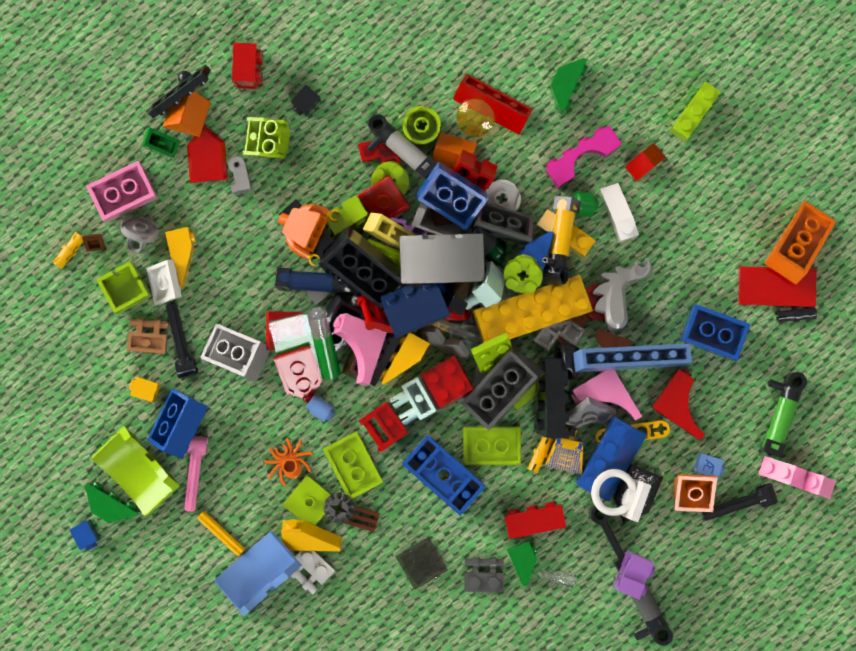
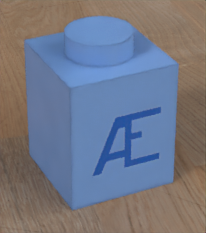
[693,453,725,479]

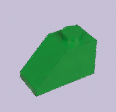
[507,540,538,586]

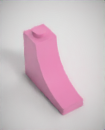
[334,313,387,386]
[570,370,642,421]

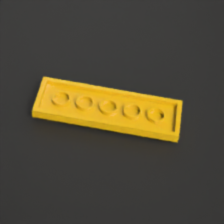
[473,275,593,342]

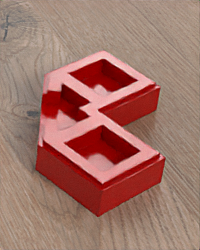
[358,141,402,165]

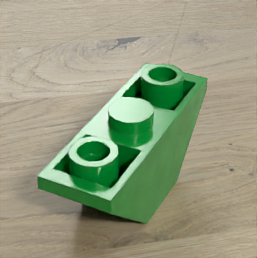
[549,58,588,114]
[85,481,140,523]

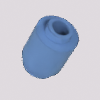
[306,395,336,422]

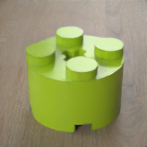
[402,106,441,148]

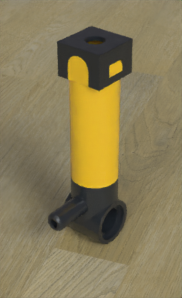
[542,196,581,285]

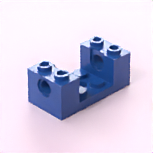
[402,434,486,516]

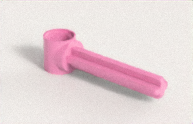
[184,436,208,512]

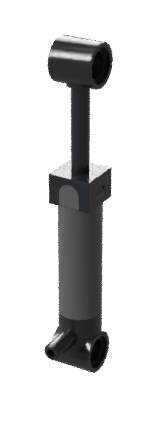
[589,505,673,646]

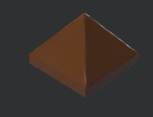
[82,234,106,251]

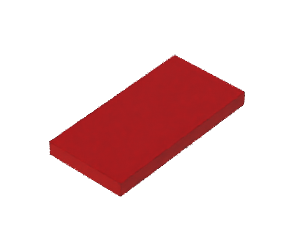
[738,266,817,307]

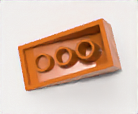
[764,200,836,284]

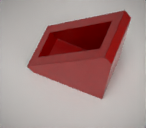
[625,143,666,182]

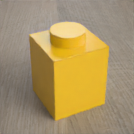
[129,377,161,402]

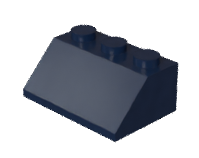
[381,283,450,338]

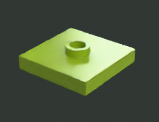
[283,475,332,525]

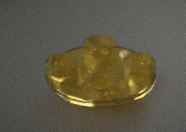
[457,98,495,137]

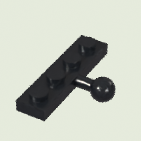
[148,64,211,118]

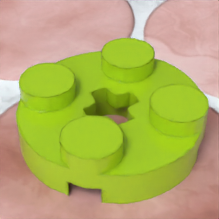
[371,161,409,195]
[504,255,543,293]

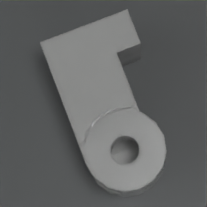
[228,156,253,195]

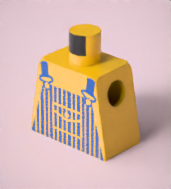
[544,427,583,474]

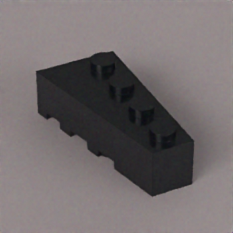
[534,357,570,438]

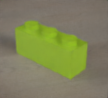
[669,81,721,142]

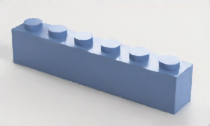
[573,344,692,372]

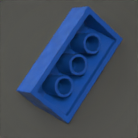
[575,416,647,501]

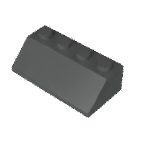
[461,349,545,431]

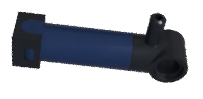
[275,267,361,296]

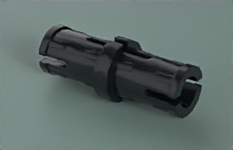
[776,307,817,323]

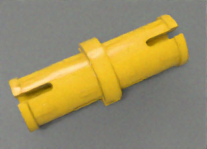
[52,232,83,269]
[527,436,554,474]

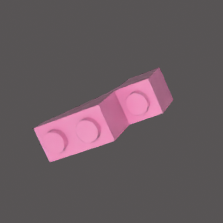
[759,456,836,499]

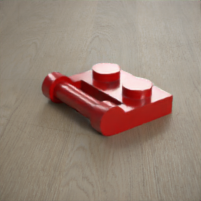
[357,296,393,333]
[359,401,408,453]

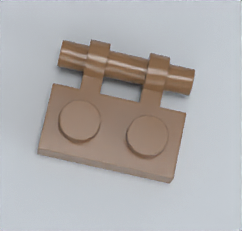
[127,317,169,354]

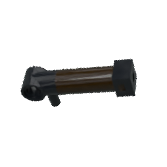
[444,227,497,316]

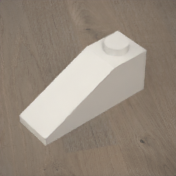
[600,183,639,243]

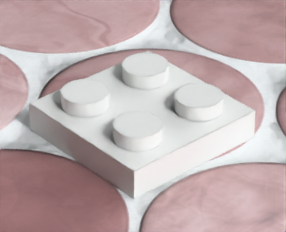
[146,259,182,305]

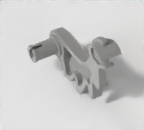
[593,258,653,332]

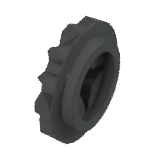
[324,493,355,524]

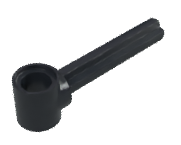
[166,303,198,379]
[702,483,778,521]

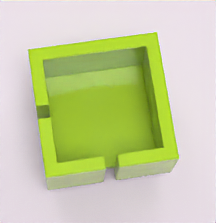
[326,195,369,238]
[96,261,152,314]

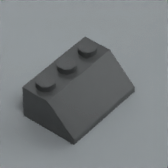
[471,202,534,245]

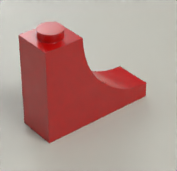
[651,369,705,440]

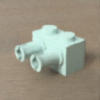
[465,261,505,310]
[390,376,441,425]

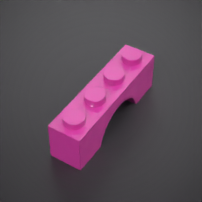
[545,126,622,189]

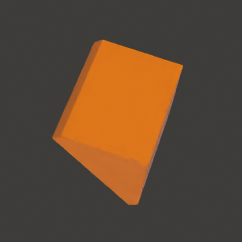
[163,92,211,137]
[432,132,477,169]
[673,474,717,512]

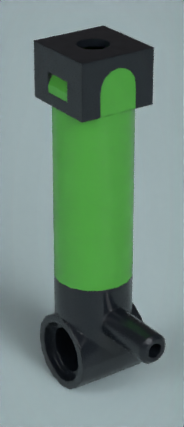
[759,372,807,458]

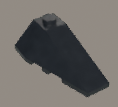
[314,293,373,351]

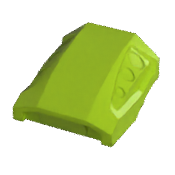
[243,117,290,159]

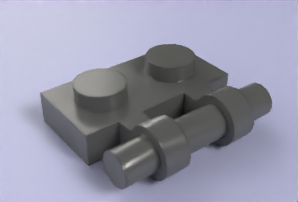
[464,557,504,592]

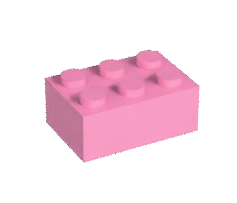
[86,161,159,223]

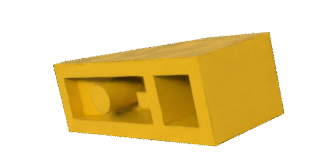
[536,209,596,258]
[165,227,196,289]
[281,519,342,551]

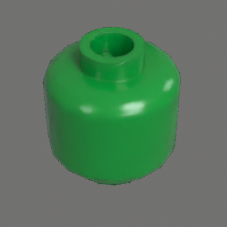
[572,192,598,217]

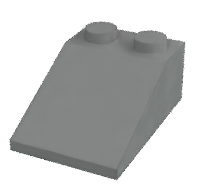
[200,323,270,382]

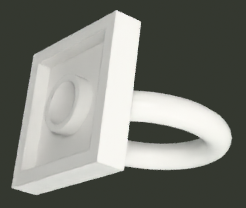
[591,469,651,522]

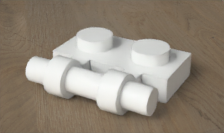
[291,551,335,594]

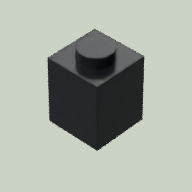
[290,84,321,117]

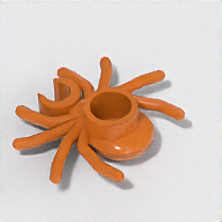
[264,438,313,487]

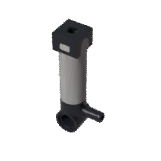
[367,114,437,181]

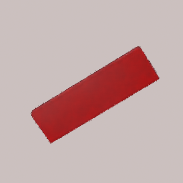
[453,73,533,135]

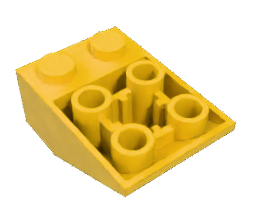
[380,333,430,385]

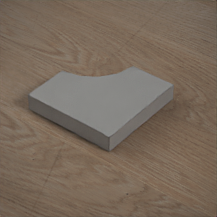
[566,397,617,429]

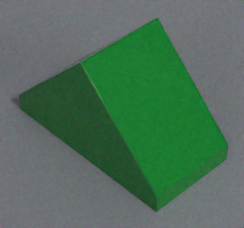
[142,127,180,158]

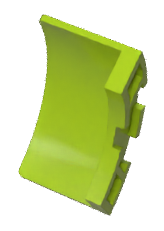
[91,426,180,517]

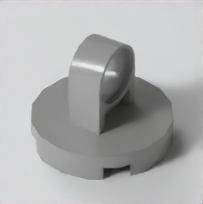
[120,216,160,253]

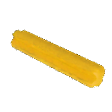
[197,511,245,556]

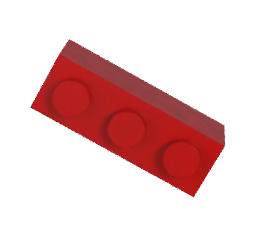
[504,501,566,539]

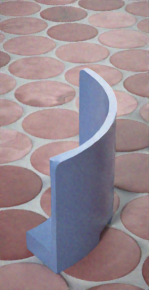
[214,531,302,616]

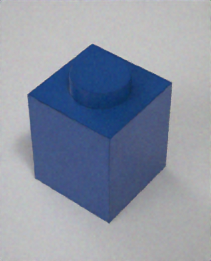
[69,519,101,551]

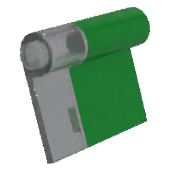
[268,308,341,380]

